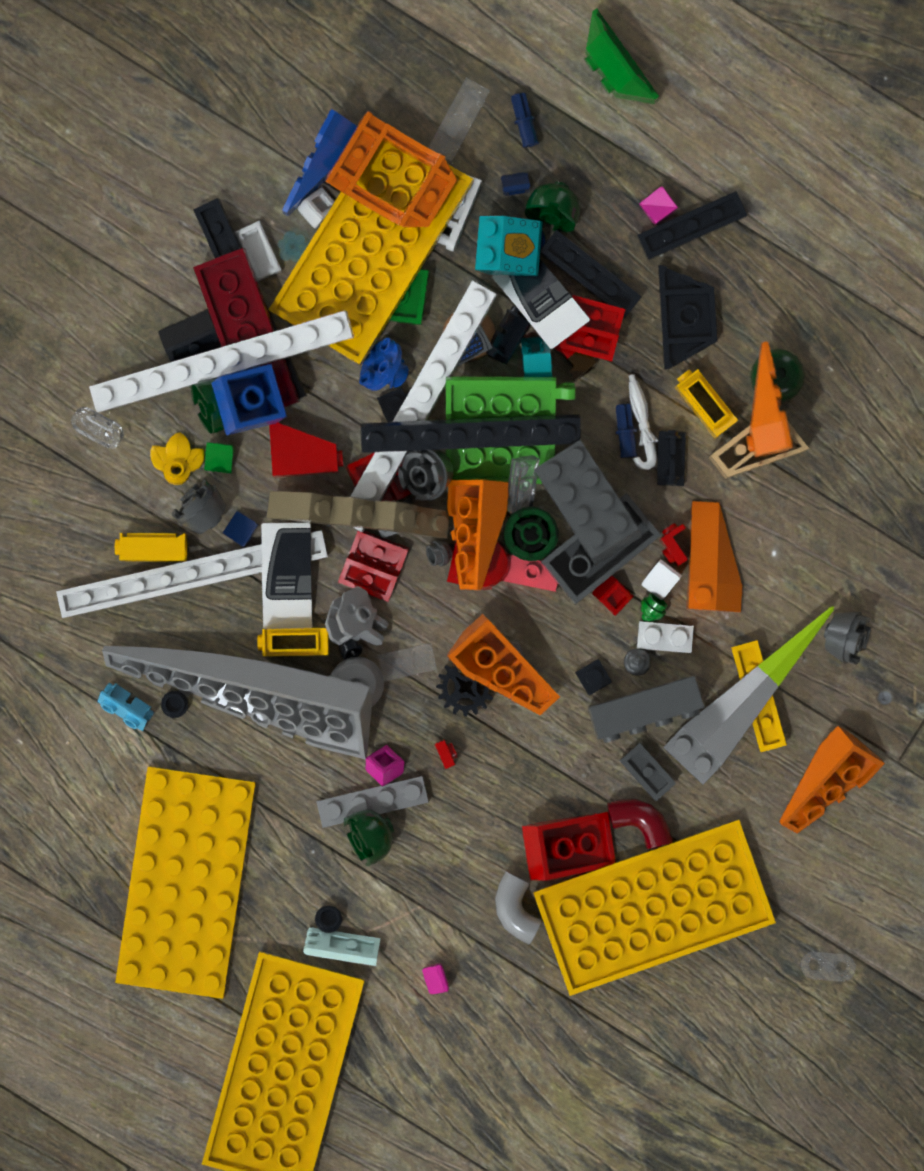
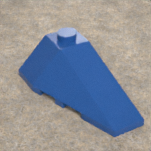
[282,109,357,216]

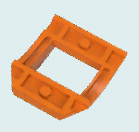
[325,111,457,227]

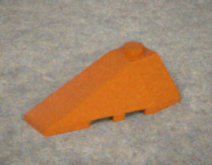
[447,480,509,590]
[447,614,560,715]

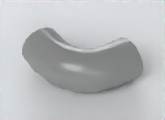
[495,871,542,945]

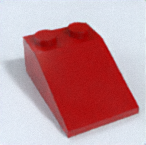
[522,812,616,881]

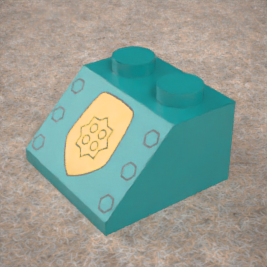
[475,216,543,276]

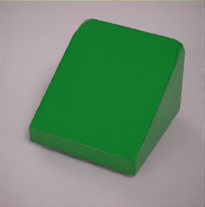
[204,442,235,474]

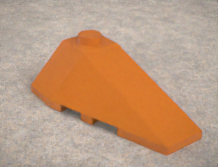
[746,341,792,458]
[686,501,742,613]
[779,726,885,834]

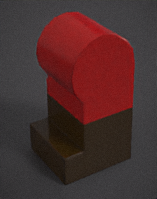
[553,343,597,382]

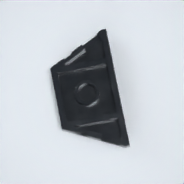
[658,265,717,370]

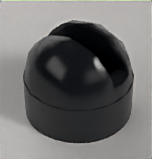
[338,639,363,660]

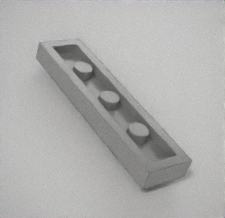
[316,776,429,828]

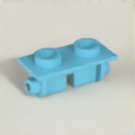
[97,682,155,732]

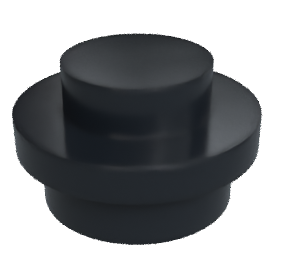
[161,691,188,718]
[315,906,342,933]

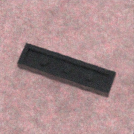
[637,191,748,261]
[540,230,642,319]

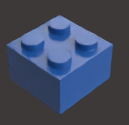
[211,364,287,436]

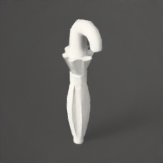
[628,374,658,470]

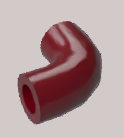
[607,799,673,849]

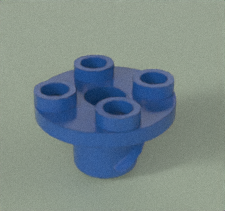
[359,338,409,391]

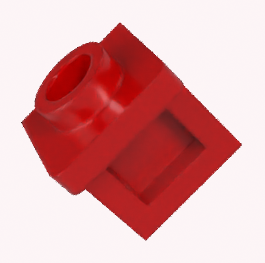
[659,523,688,567]

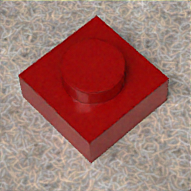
[435,740,458,769]

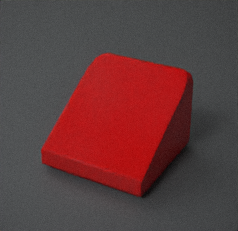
[592,576,634,616]

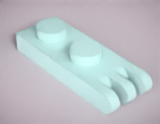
[303,928,380,966]

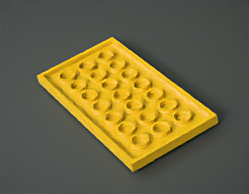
[269,140,474,366]
[115,766,256,999]
[533,819,776,996]
[202,951,365,1171]

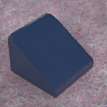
[501,172,530,196]
[222,511,260,548]

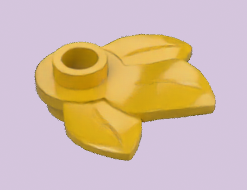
[150,432,204,485]

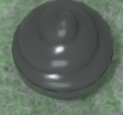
[426,540,455,567]
[624,649,651,676]

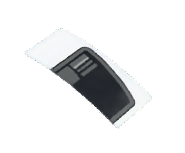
[492,258,590,349]
[261,523,312,629]

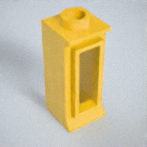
[675,369,738,439]
[115,533,188,562]
[257,628,330,657]

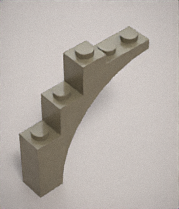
[267,491,450,539]

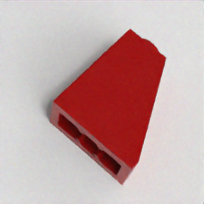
[269,423,344,478]

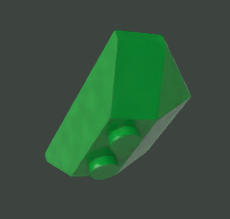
[584,8,660,104]

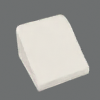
[298,187,335,228]
[642,559,682,600]

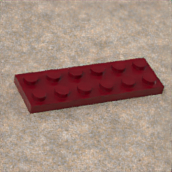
[193,248,300,408]

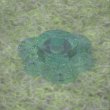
[278,231,308,262]

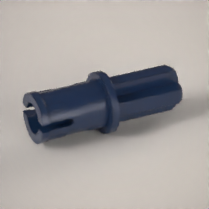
[511,93,539,148]
[615,404,637,458]

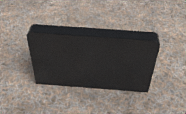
[158,310,221,362]

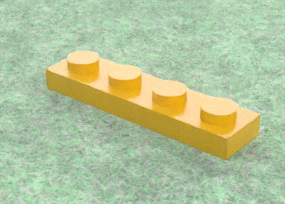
[731,640,787,753]

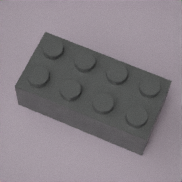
[534,440,642,566]
[541,493,661,605]
[587,676,704,743]

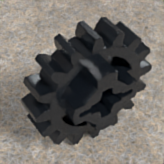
[436,664,493,717]

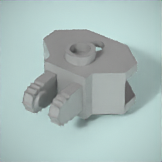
[325,586,388,646]

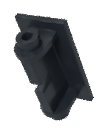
[485,306,530,365]
[657,430,686,486]

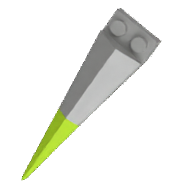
[663,606,834,785]

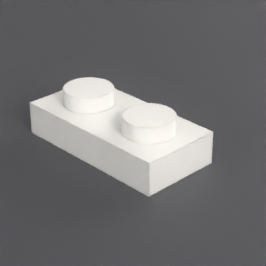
[637,621,694,653]

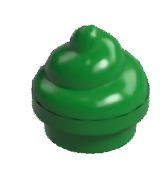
[640,594,668,622]

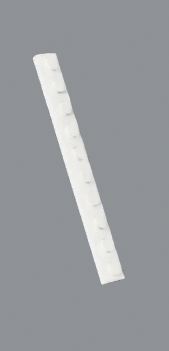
[350,280,497,532]
[89,311,354,413]
[56,530,328,618]

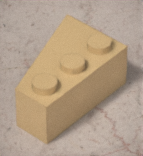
[709,410,809,479]

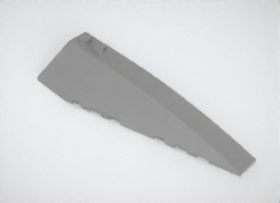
[102,646,372,759]

